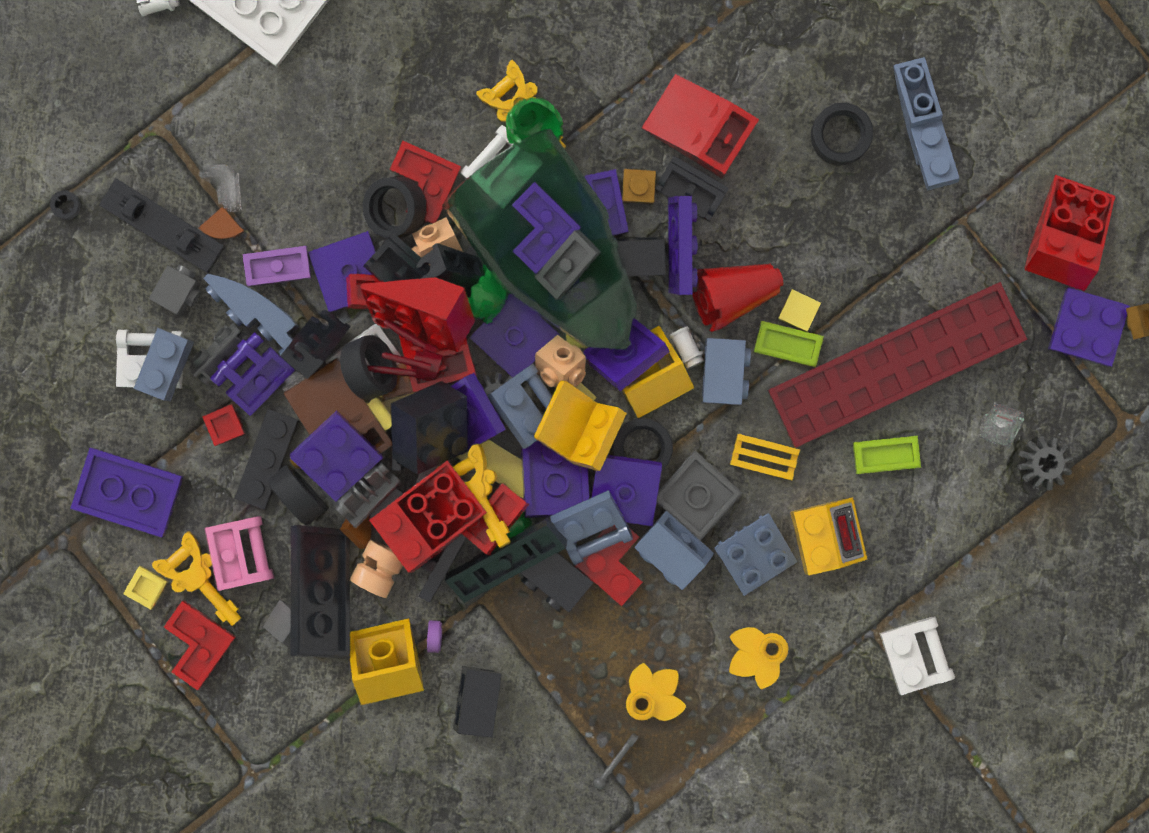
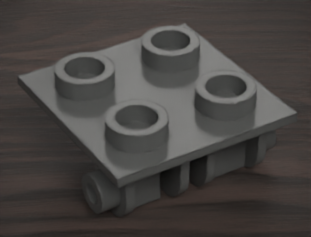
[322,460,401,528]

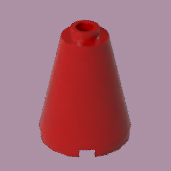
[692,264,783,332]

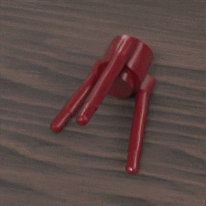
[367,320,443,380]

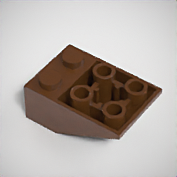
[284,358,392,453]

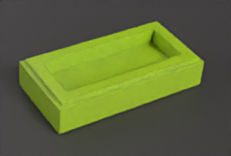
[753,321,824,367]
[853,436,921,474]

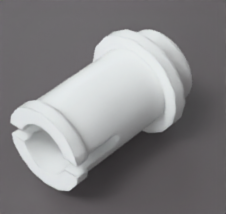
[136,0,180,16]
[670,326,704,370]

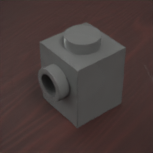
[149,264,201,316]

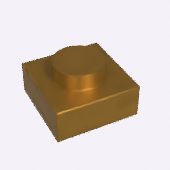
[622,169,656,204]
[1126,303,1149,340]

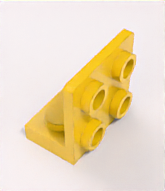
[534,380,627,471]

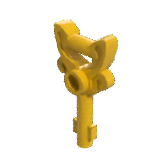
[476,60,566,155]
[436,444,511,548]
[152,531,241,626]

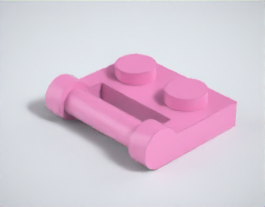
[204,516,274,591]

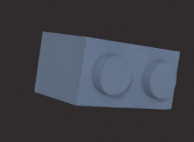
[133,328,194,402]
[701,338,751,406]
[634,511,714,590]

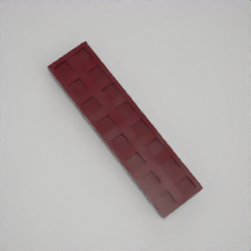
[767,282,1028,448]

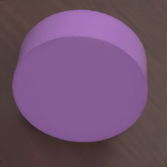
[427,620,442,653]

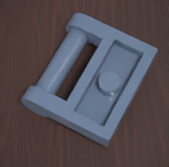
[487,364,552,449]
[550,490,633,565]

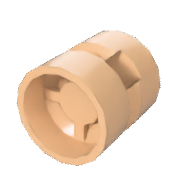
[350,539,403,598]

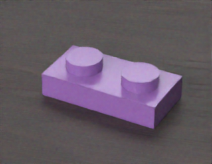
[242,246,312,287]

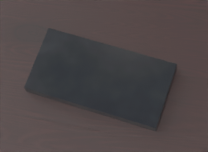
[290,525,350,659]

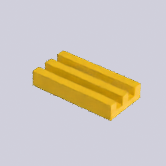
[730,434,800,480]

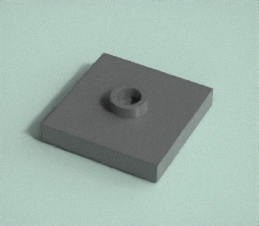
[656,450,743,541]

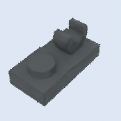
[535,230,601,300]

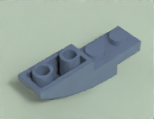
[893,57,960,191]
[203,274,300,366]

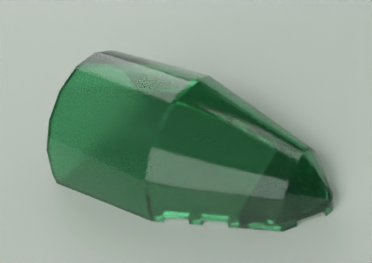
[442,129,637,349]

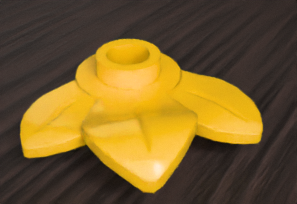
[729,627,788,689]
[626,663,686,721]

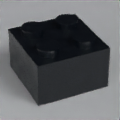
[391,381,468,475]

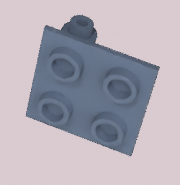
[714,513,798,596]

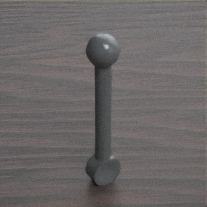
[593,733,639,790]

